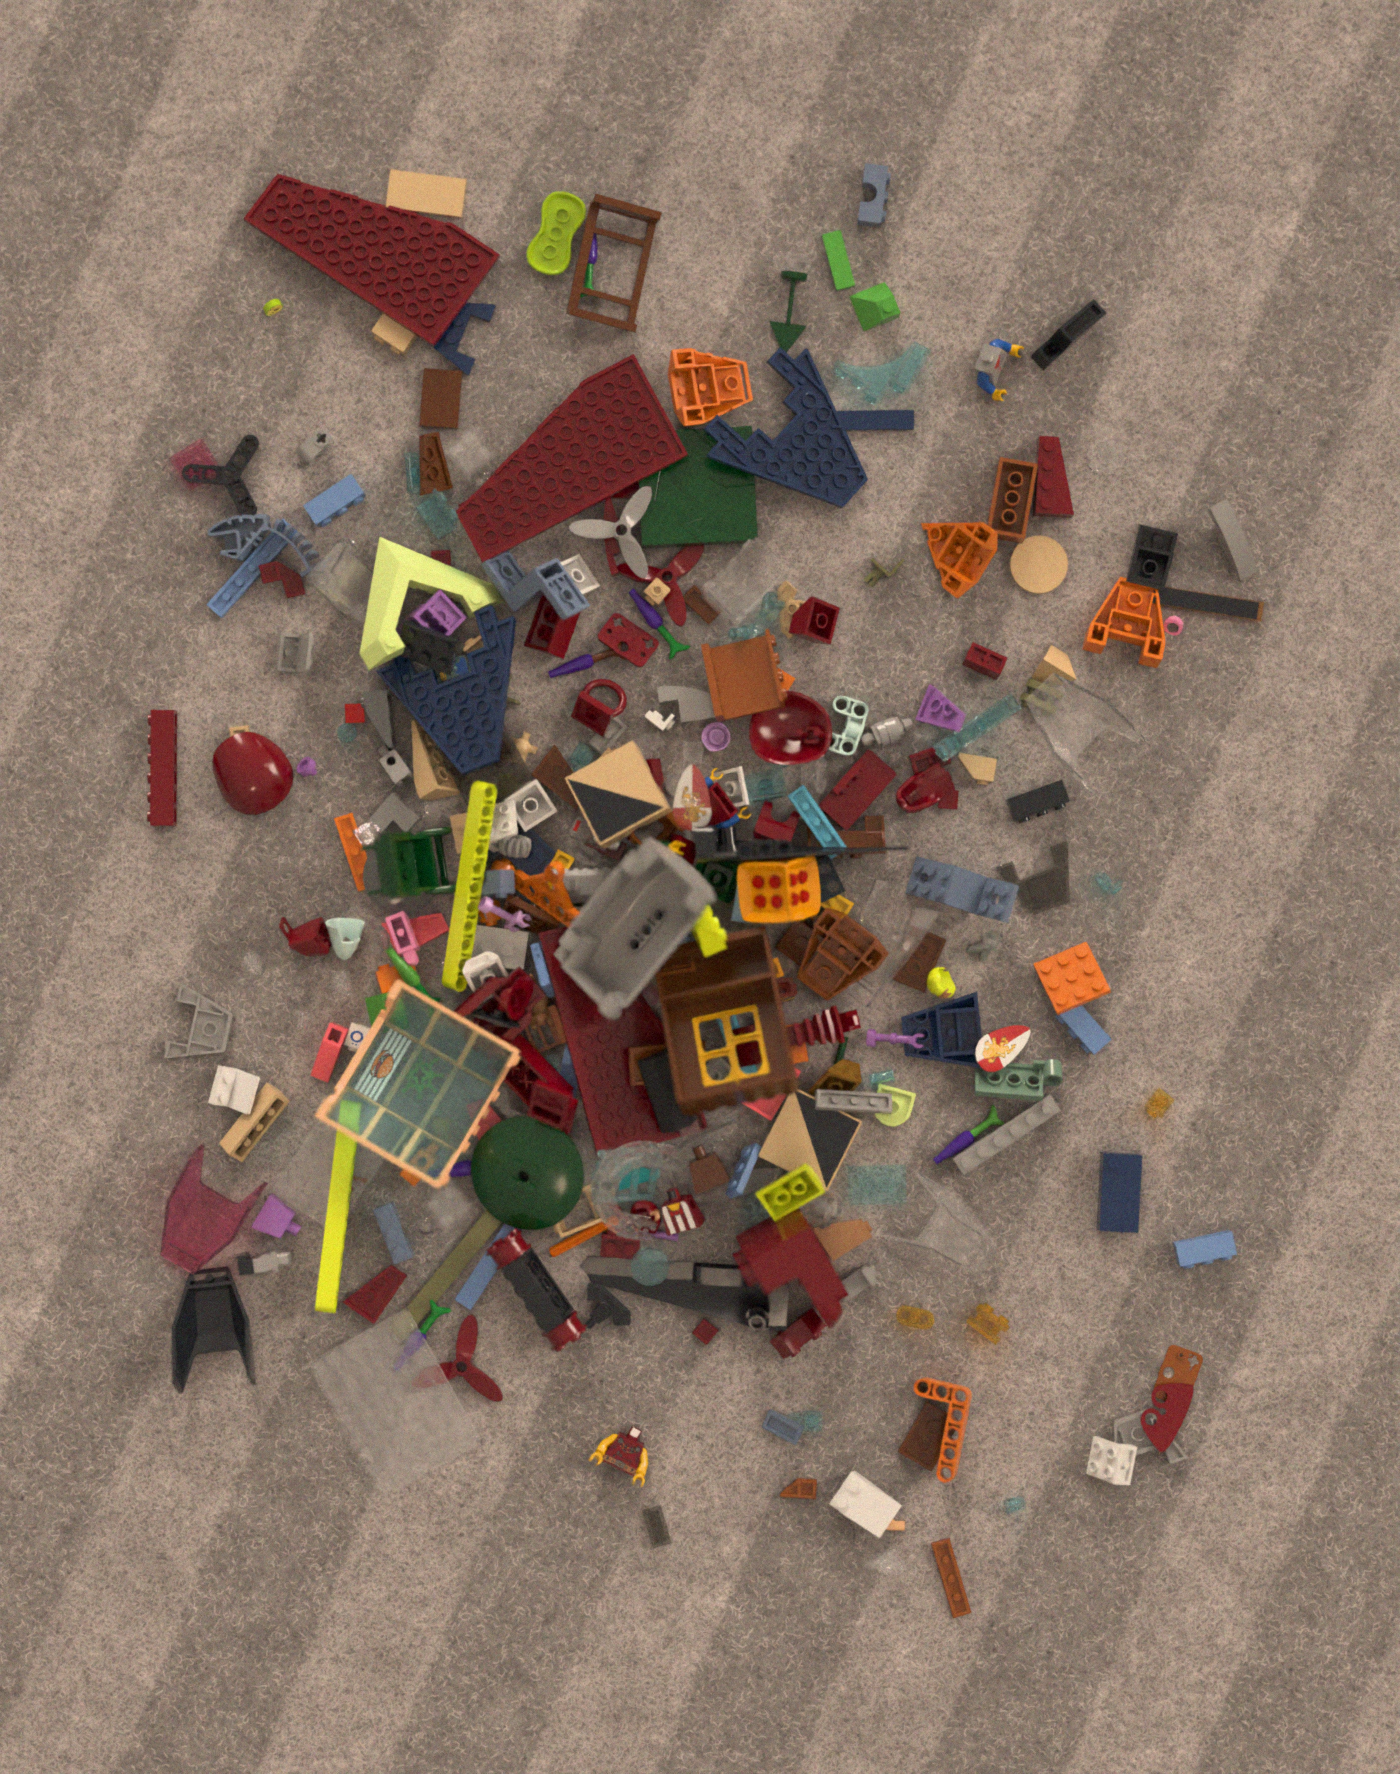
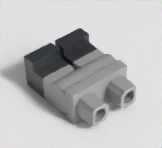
[237,1248,292,1276]

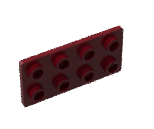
[818,749,897,831]

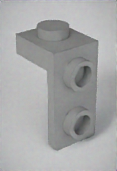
[842,1264,879,1301]

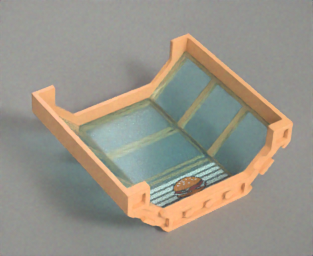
[316,980,521,1188]

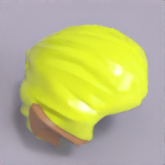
[927,967,956,999]

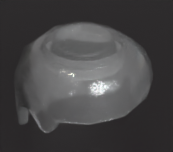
[661,772,682,802]

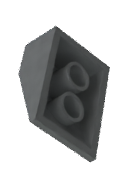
[360,689,396,750]

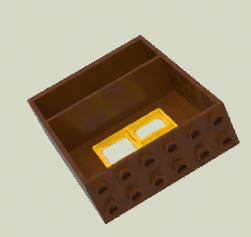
[655,926,800,1116]

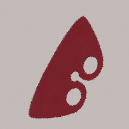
[1140,1383,1194,1453]

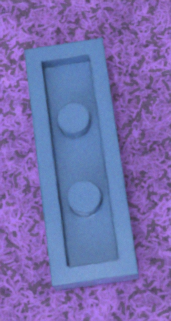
[725,1143,762,1199]

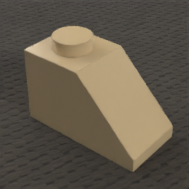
[957,753,997,786]

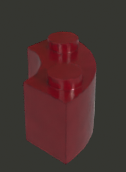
[770,1308,826,1359]

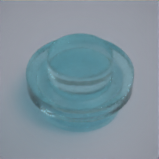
[337,723,357,742]

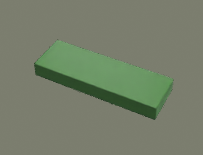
[822,230,855,291]

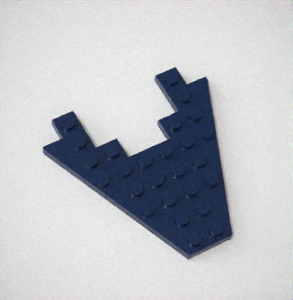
[704,347,868,508]
[377,605,516,775]

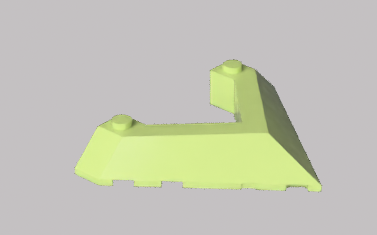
[359,537,504,670]

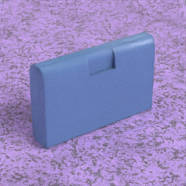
[530,942,554,998]

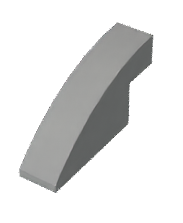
[1207,499,1257,581]
[657,686,716,724]

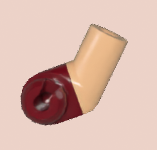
[886,1519,905,1531]

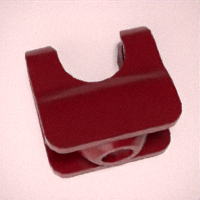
[753,800,800,845]

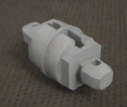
[860,717,913,748]

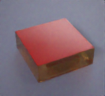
[345,703,365,724]

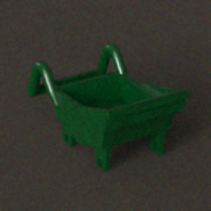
[360,826,456,899]

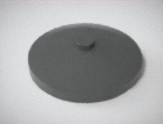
[363,850,440,914]

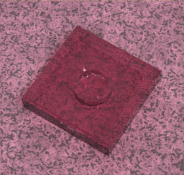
[169,438,219,491]

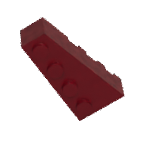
[1033,436,1074,518]

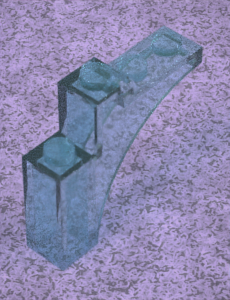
[833,341,931,405]
[933,693,1022,762]

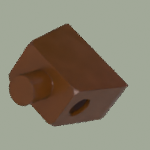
[689,1144,731,1194]

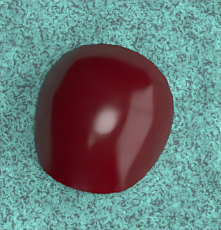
[749,691,832,765]
[212,732,293,815]

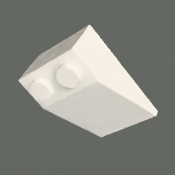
[829,1471,902,1538]

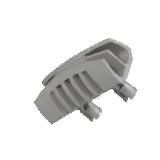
[552,867,618,903]

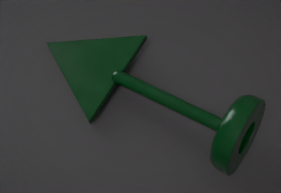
[769,271,808,353]

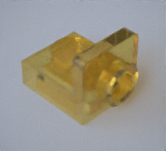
[1144,1088,1174,1119]

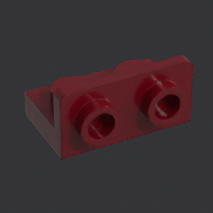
[600,1230,641,1260]

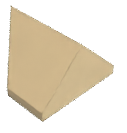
[1031,645,1076,687]

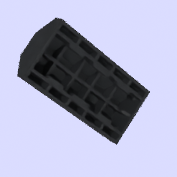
[637,1048,698,1133]

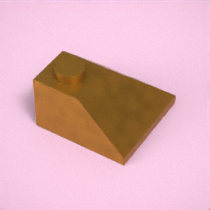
[808,1059,862,1095]

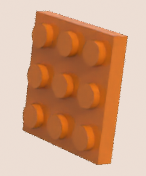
[1033,942,1111,1016]

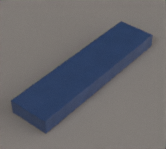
[837,410,914,431]

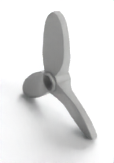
[569,486,652,578]

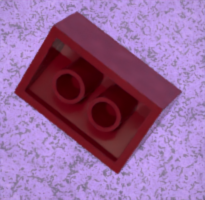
[524,595,581,659]

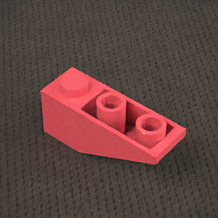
[310,1022,349,1083]

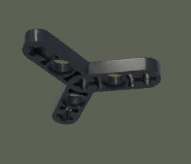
[182,435,259,516]

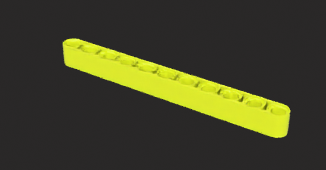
[442,780,497,992]
[315,1101,361,1314]

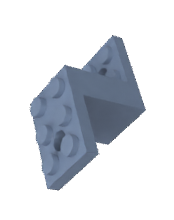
[481,550,590,620]
[905,856,1019,923]

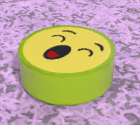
[263,299,283,316]

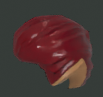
[629,1200,662,1234]

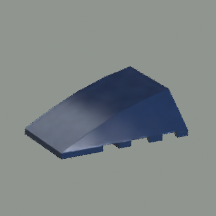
[901,992,982,1068]

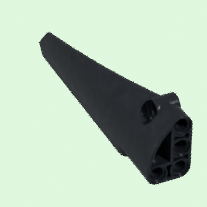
[695,826,909,864]
[580,1256,789,1332]

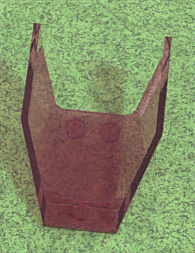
[160,1144,268,1274]

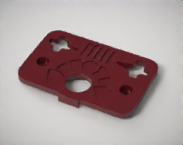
[597,613,659,668]

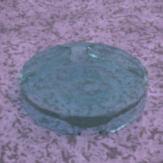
[631,1247,669,1286]

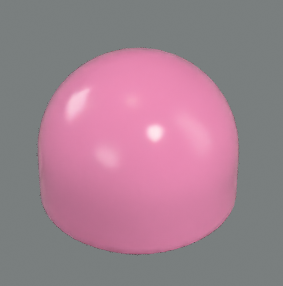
[1163,616,1183,636]

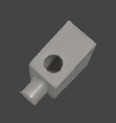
[378,745,414,790]

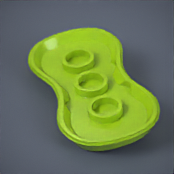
[526,191,586,275]

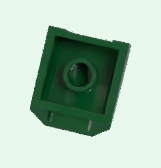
[694,862,738,904]

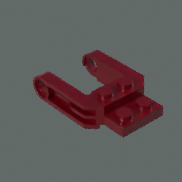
[448,966,546,1060]

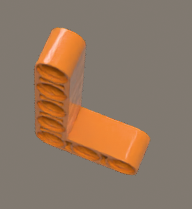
[914,1377,972,1483]

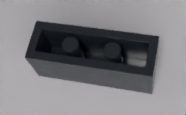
[1006,780,1070,824]

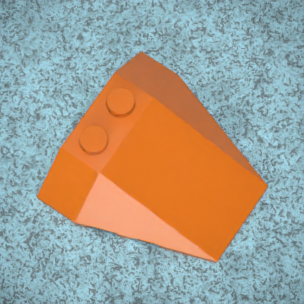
[668,348,753,427]

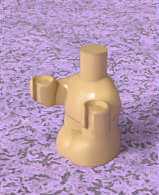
[507,731,538,765]

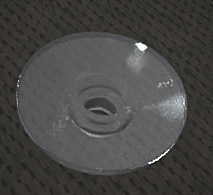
[424,961,458,999]

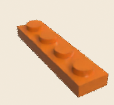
[334,813,367,892]

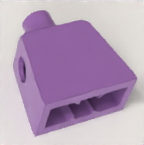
[251,1194,301,1238]

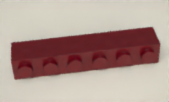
[147,710,177,826]

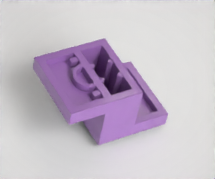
[395,590,467,637]

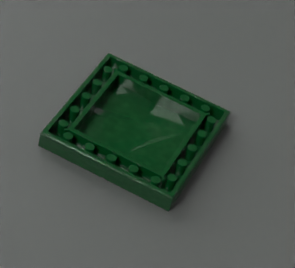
[639,426,758,548]

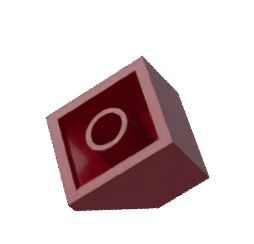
[788,596,840,645]

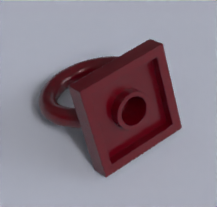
[571,679,627,737]

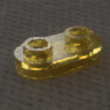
[896,1305,934,1330]

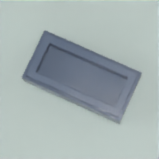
[762,1409,805,1445]

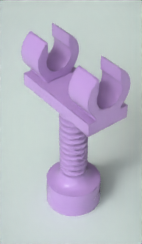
[478,896,532,932]

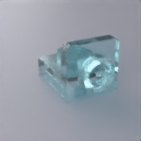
[568,742,596,772]
[1092,872,1124,895]

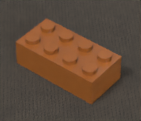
[986,457,1038,544]

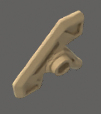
[777,581,806,639]

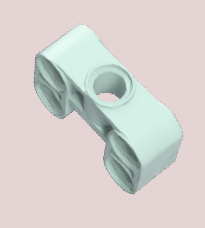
[828,696,868,757]

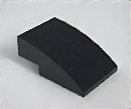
[1126,524,1178,591]

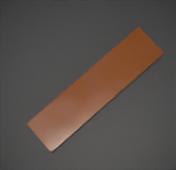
[931,1538,972,1618]

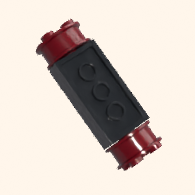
[486,1228,587,1353]

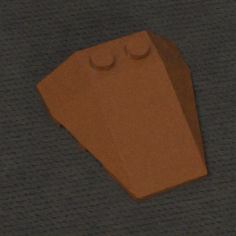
[797,907,889,1001]

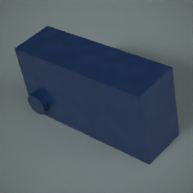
[1096,1152,1142,1233]

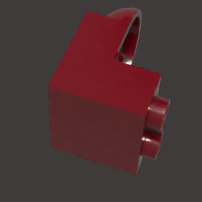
[732,1208,849,1329]

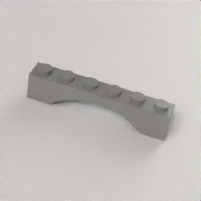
[951,1094,1060,1175]

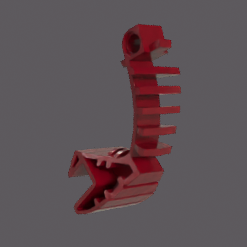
[732,1005,861,1067]

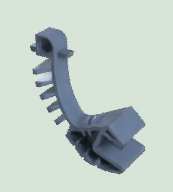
[208,514,334,582]

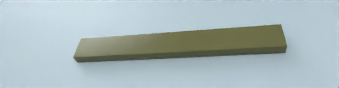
[389,1210,501,1341]

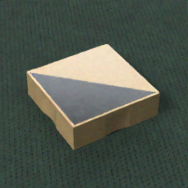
[565,740,672,849]
[758,1089,862,1191]

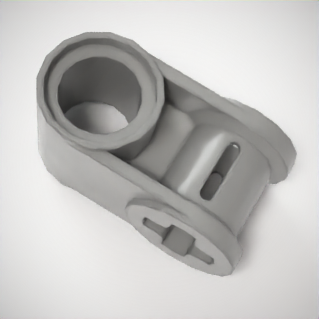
[296,430,333,466]

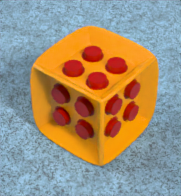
[737,856,821,923]

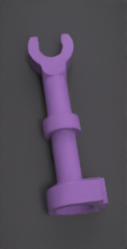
[866,1029,924,1048]

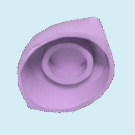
[701,722,730,752]

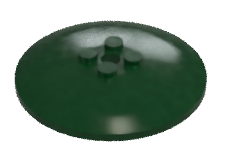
[471,1116,584,1230]

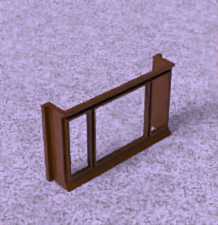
[566,193,662,333]

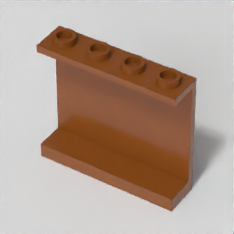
[701,629,788,722]

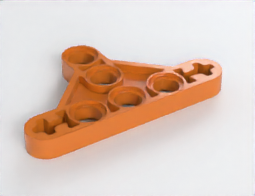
[514,861,580,928]

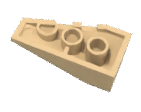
[411,720,460,801]

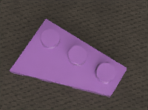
[915,684,966,733]

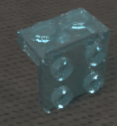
[416,488,458,540]

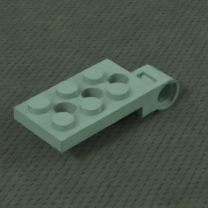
[974,1059,1063,1101]

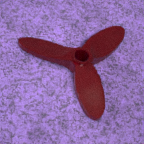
[617,545,705,627]
[413,1314,503,1402]

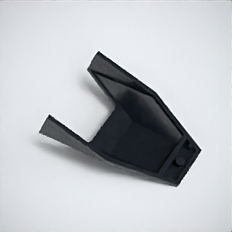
[171,1266,256,1394]

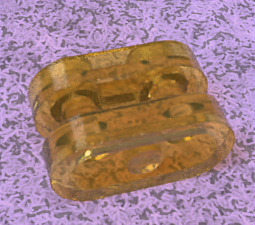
[966,1302,1010,1345]

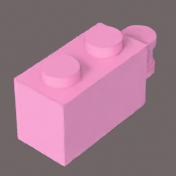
[385,911,420,966]

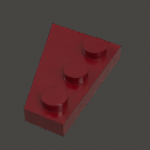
[342,1264,407,1324]

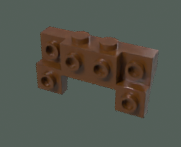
[807,815,886,859]

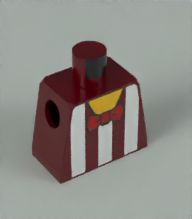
[661,1187,705,1236]

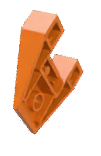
[1082,577,1166,668]

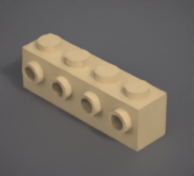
[219,1083,290,1162]

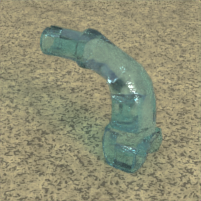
[728,592,785,640]

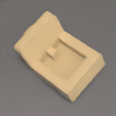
[644,578,670,607]

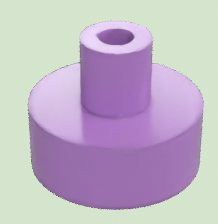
[297,757,317,777]

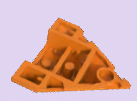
[921,522,998,598]

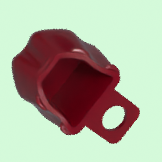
[279,917,332,956]

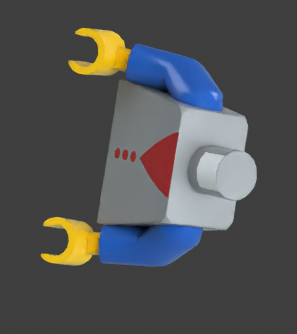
[974,339,1024,401]

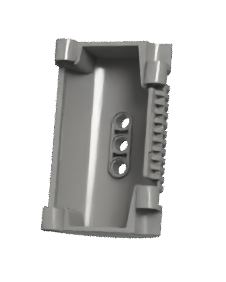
[554,837,715,1019]

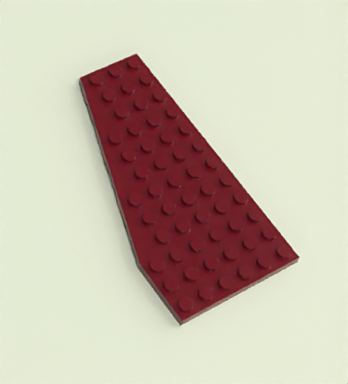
[244,174,500,347]
[456,354,688,563]
[538,926,708,1160]

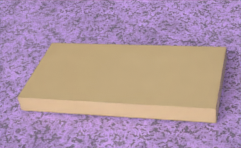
[386,169,467,218]

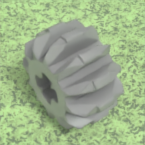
[498,835,532,858]

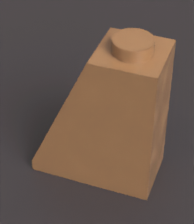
[812,1218,872,1261]

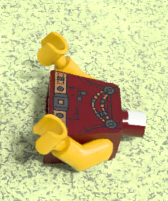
[588,1426,648,1488]

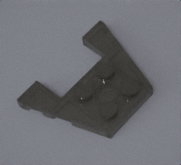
[996,841,1070,915]

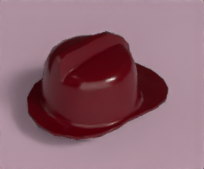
[498,975,534,1020]

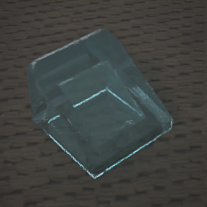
[1004,1496,1026,1514]

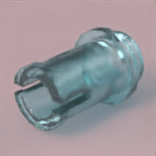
[869,1068,895,1086]

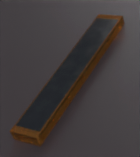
[1147,587,1264,622]

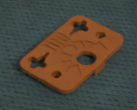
[1153,1345,1203,1401]

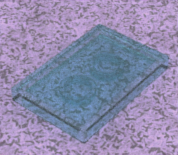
[847,1164,907,1205]

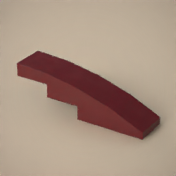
[604,497,622,577]

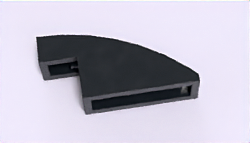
[1031,299,1106,371]

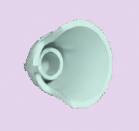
[325,918,365,960]

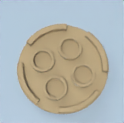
[1010,536,1068,594]

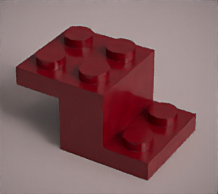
[527,1080,578,1135]

